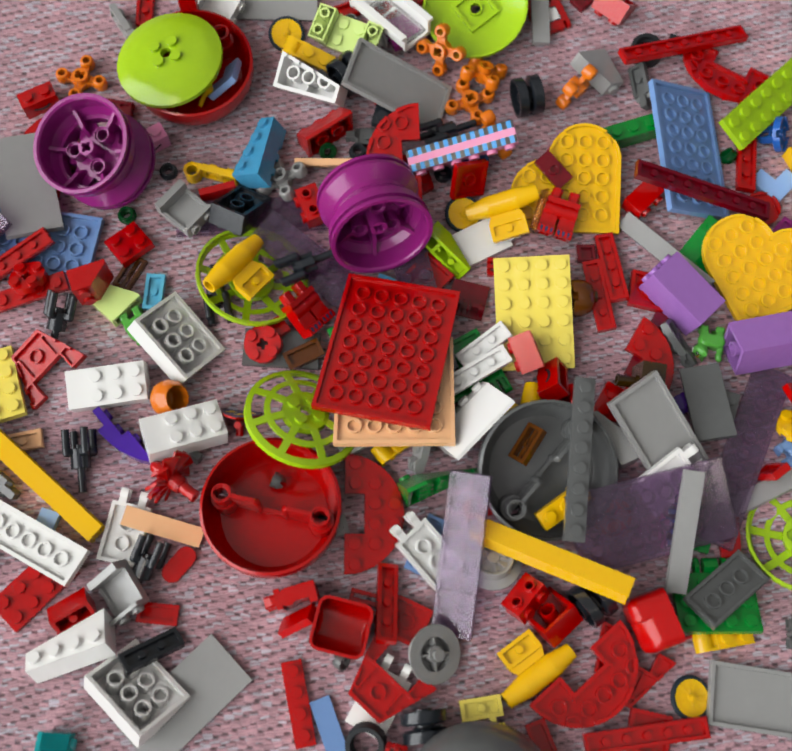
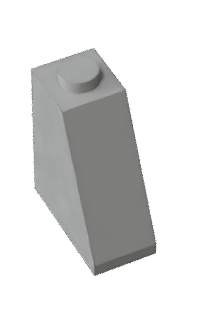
[570,49,624,95]

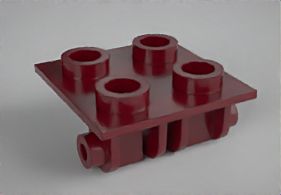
[451,278,490,321]

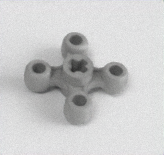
[256,158,308,202]

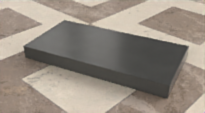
[242,328,321,370]
[679,363,737,443]
[682,549,770,631]

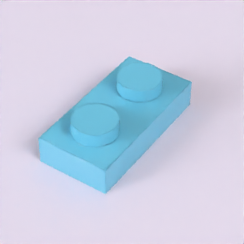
[142,273,167,311]

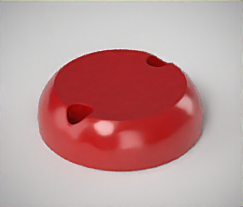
[145,10,254,126]
[199,438,342,579]

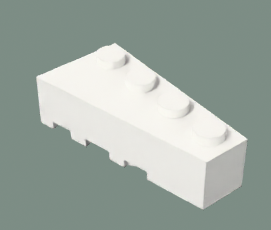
[273,51,348,107]
[25,608,116,684]

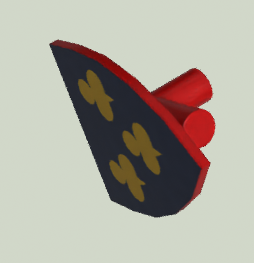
[222,409,262,436]

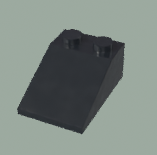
[209,185,272,236]

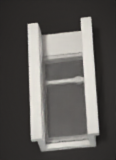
[349,0,433,52]

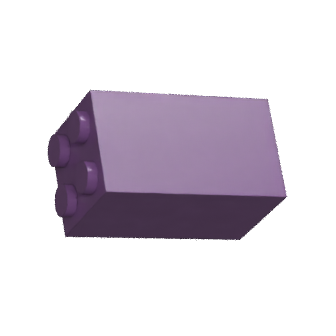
[638,252,726,336]
[723,311,792,375]

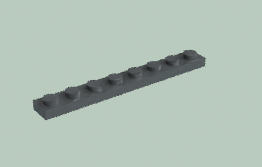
[563,376,596,543]

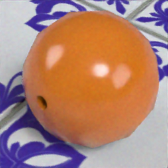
[150,379,189,414]

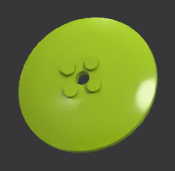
[423,0,528,59]
[117,13,223,108]

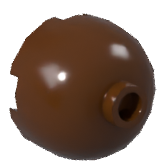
[571,279,598,317]

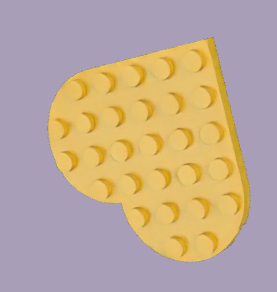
[511,123,621,235]
[701,214,792,321]

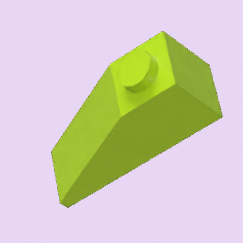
[425,221,471,279]

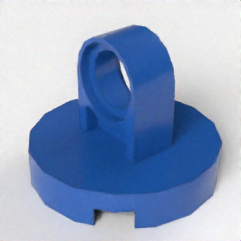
[757,116,789,152]

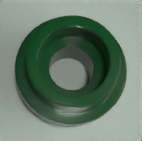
[319,142,337,158]
[720,148,738,164]
[118,206,137,225]

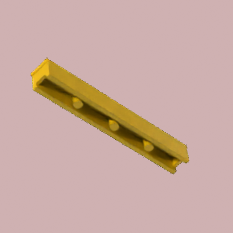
[0,429,105,543]
[470,515,636,605]

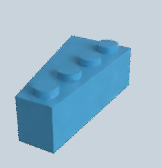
[232,117,286,189]

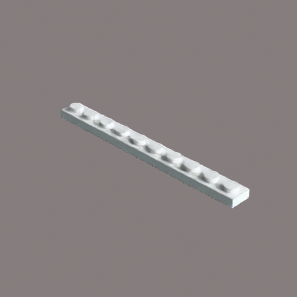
[338,344,513,454]

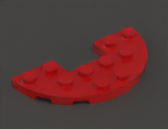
[682,48,770,103]
[366,103,423,200]
[594,317,674,422]
[343,454,404,575]
[529,620,639,728]

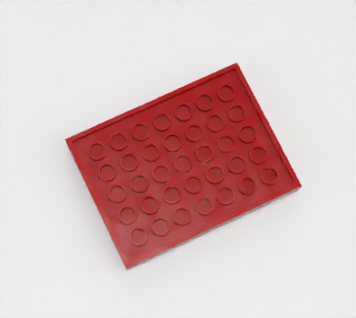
[311,273,461,431]

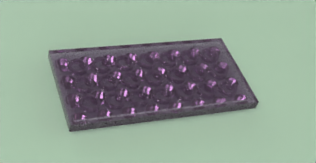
[564,457,739,569]

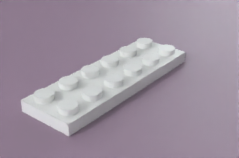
[0,500,91,588]

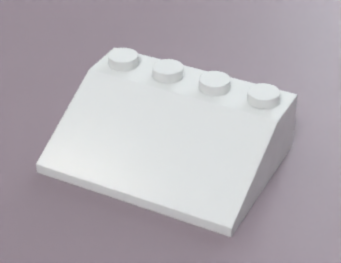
[127,291,225,384]
[438,381,515,460]
[84,639,190,748]

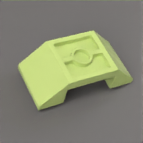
[308,3,385,53]

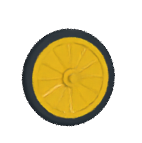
[268,16,305,51]
[445,196,482,232]
[670,675,708,719]

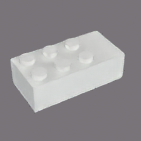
[65,360,151,413]
[139,399,228,464]

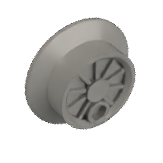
[465,543,521,591]
[408,624,460,685]

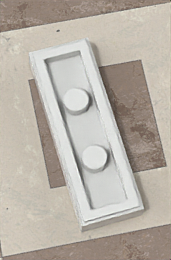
[455,321,513,367]

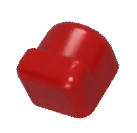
[622,587,693,654]
[309,595,373,660]

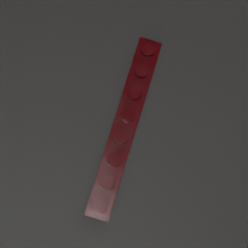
[634,159,770,222]

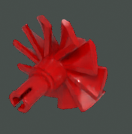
[145,451,200,504]

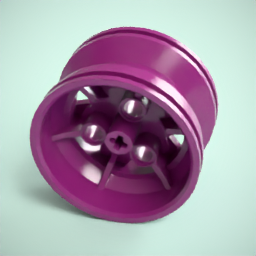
[33,93,156,210]
[316,153,433,273]

